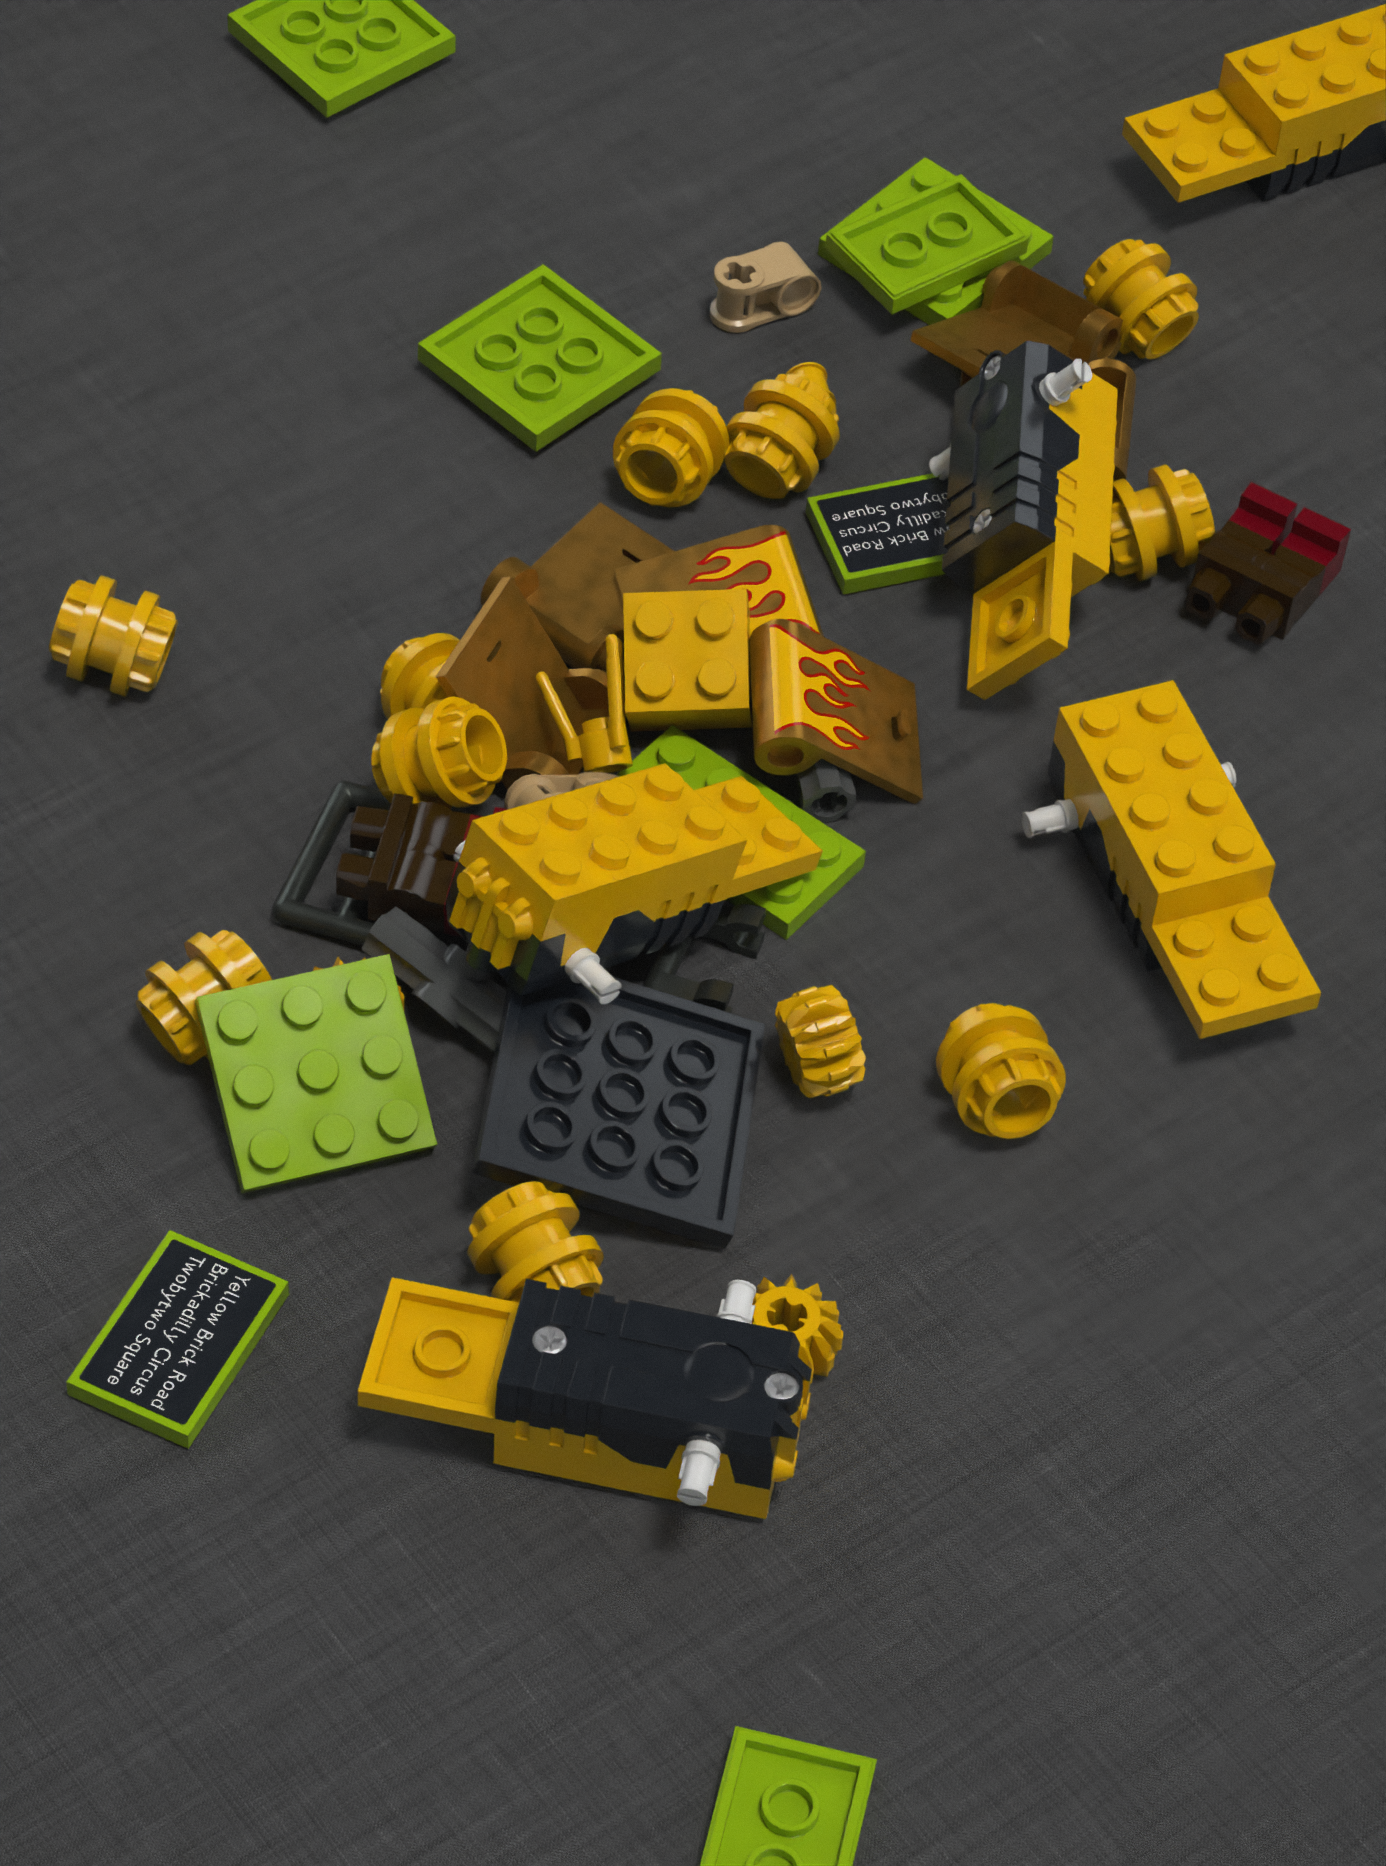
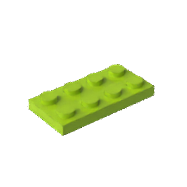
[616,725,866,940]

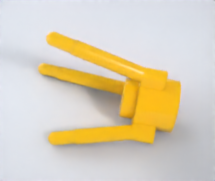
[535,634,633,774]

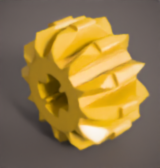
[775,985,866,1098]
[752,1274,843,1384]

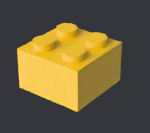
[623,589,753,732]

